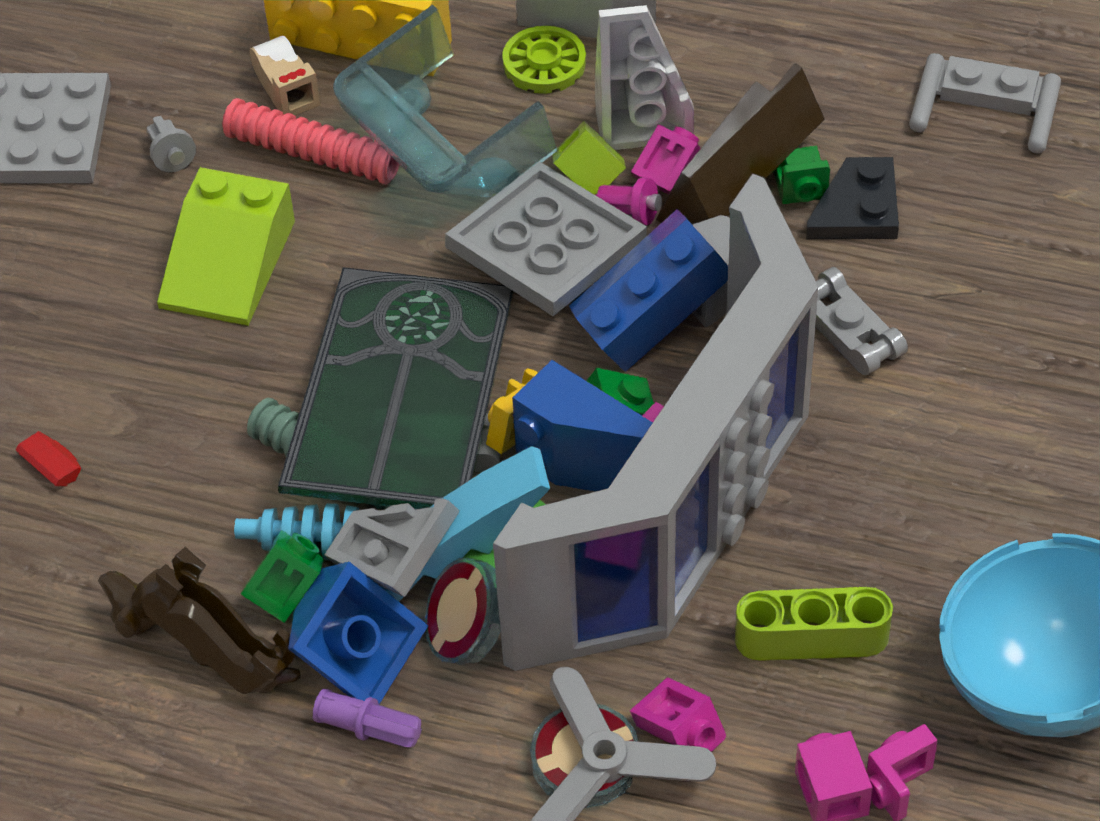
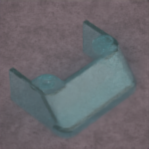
[333,5,557,198]

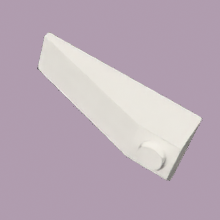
[595,5,694,150]

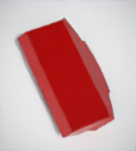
[16,431,82,486]

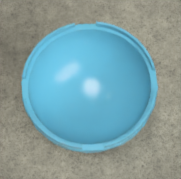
[939,533,1100,738]

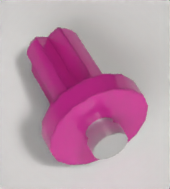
[595,178,662,225]

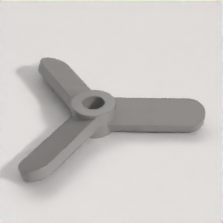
[531,667,716,821]

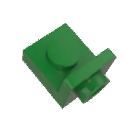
[773,146,830,204]
[241,530,324,623]

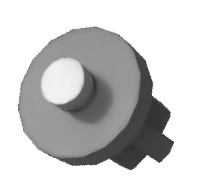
[147,116,196,172]

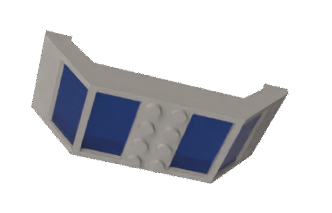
[493,174,818,671]

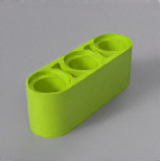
[735,587,893,661]

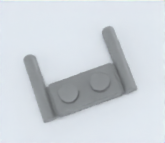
[909,53,1061,154]

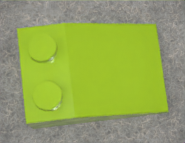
[157,167,295,326]

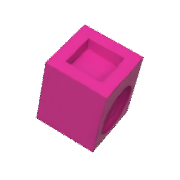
[795,731,873,821]

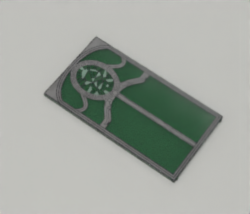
[278,267,514,509]

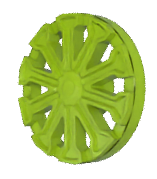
[502,26,586,94]

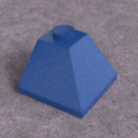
[288,561,428,704]

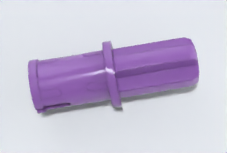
[313,689,422,748]

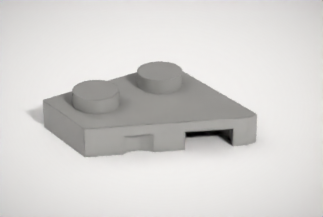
[325,498,460,597]

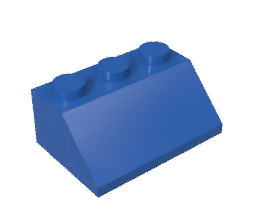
[569,209,728,372]

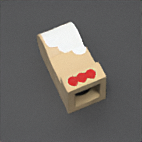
[249,36,320,115]

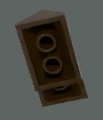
[656,63,825,225]

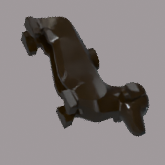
[98,547,301,694]

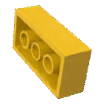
[263,0,452,76]

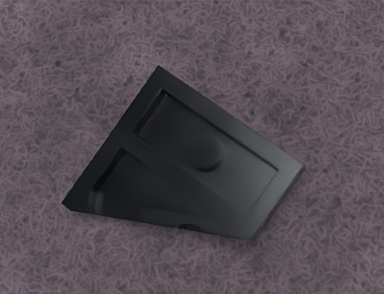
[806,157,899,240]

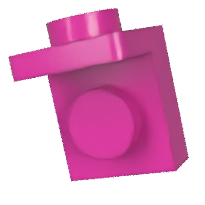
[631,124,701,195]
[630,677,726,752]

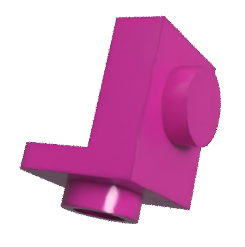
[866,724,938,821]

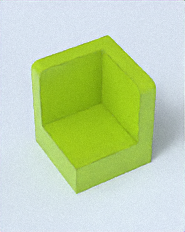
[552,121,626,195]

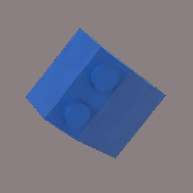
[512,360,653,492]

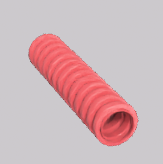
[222,98,401,185]

